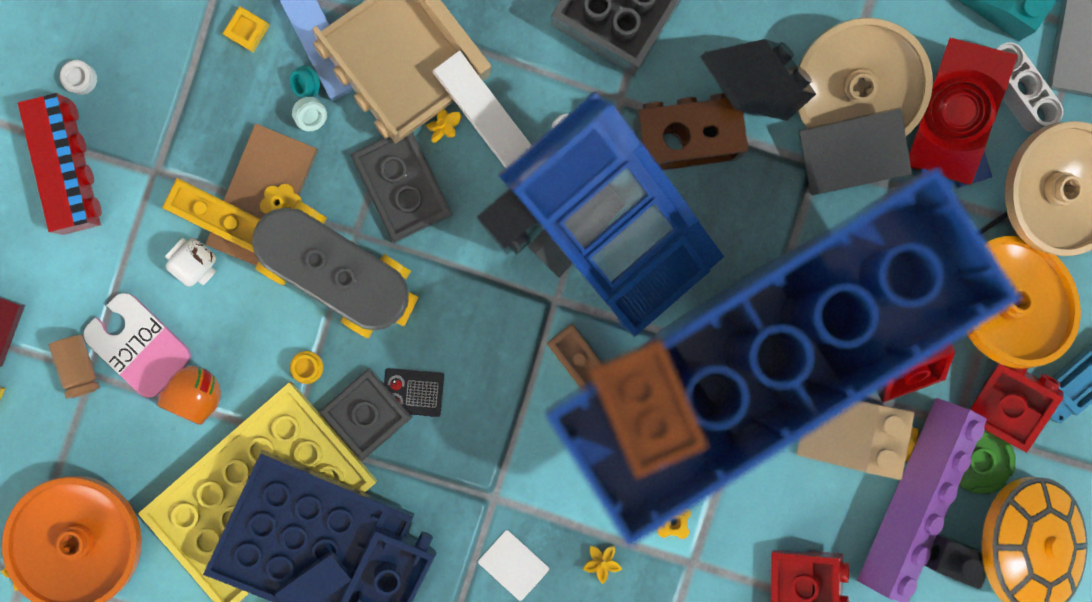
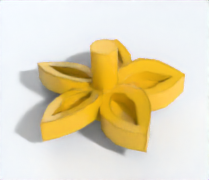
[425,109,462,143]
[582,545,622,584]

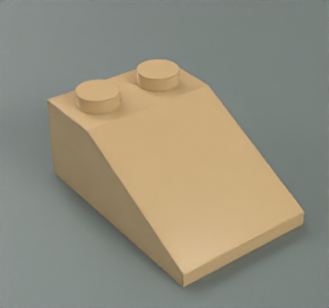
[796,401,915,480]

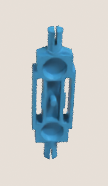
[1050,343,1092,424]

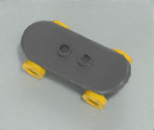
[252,200,411,339]

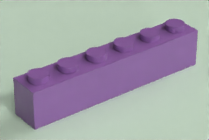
[857,398,987,602]

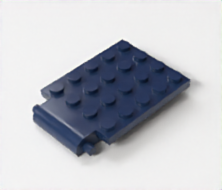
[203,450,437,602]

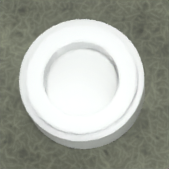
[60,60,97,95]

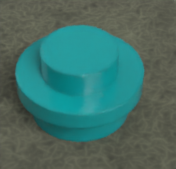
[289,65,320,98]

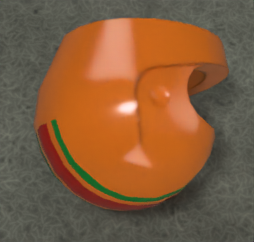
[156,366,221,425]

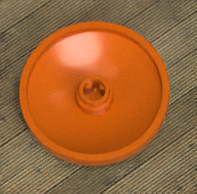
[2,476,142,602]

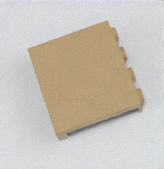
[312,0,492,144]

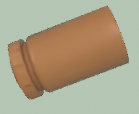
[48,335,100,399]

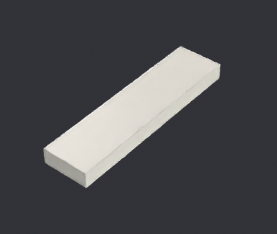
[433,50,532,168]

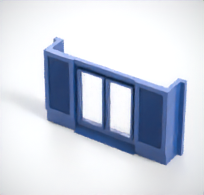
[498,91,724,337]

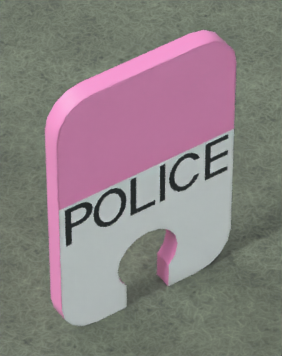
[83,293,191,398]

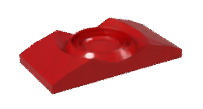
[909,38,1018,185]

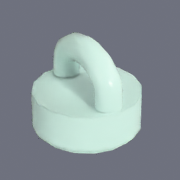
[292,97,327,132]

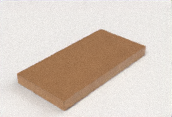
[205,123,318,266]

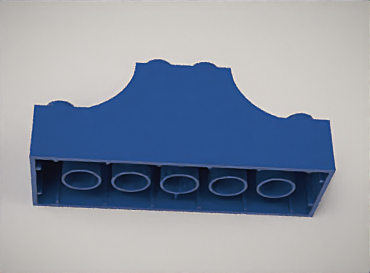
[546,168,1021,547]

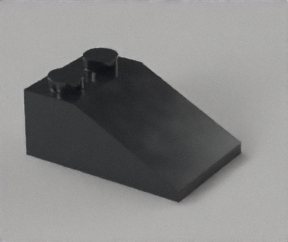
[701,39,816,121]

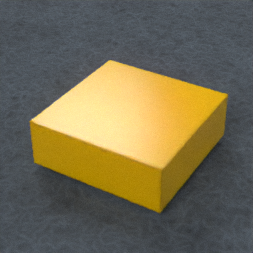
[222,6,270,53]

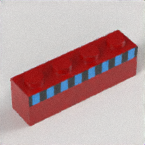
[17,93,102,235]

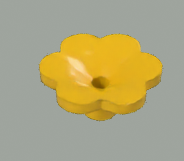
[260,183,302,214]

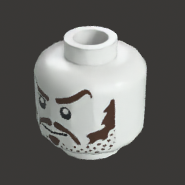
[165,238,217,287]

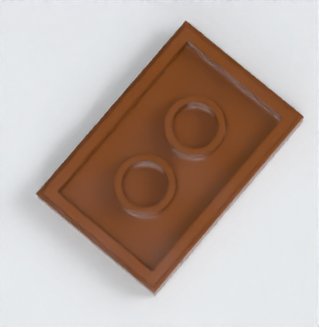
[589,339,708,478]

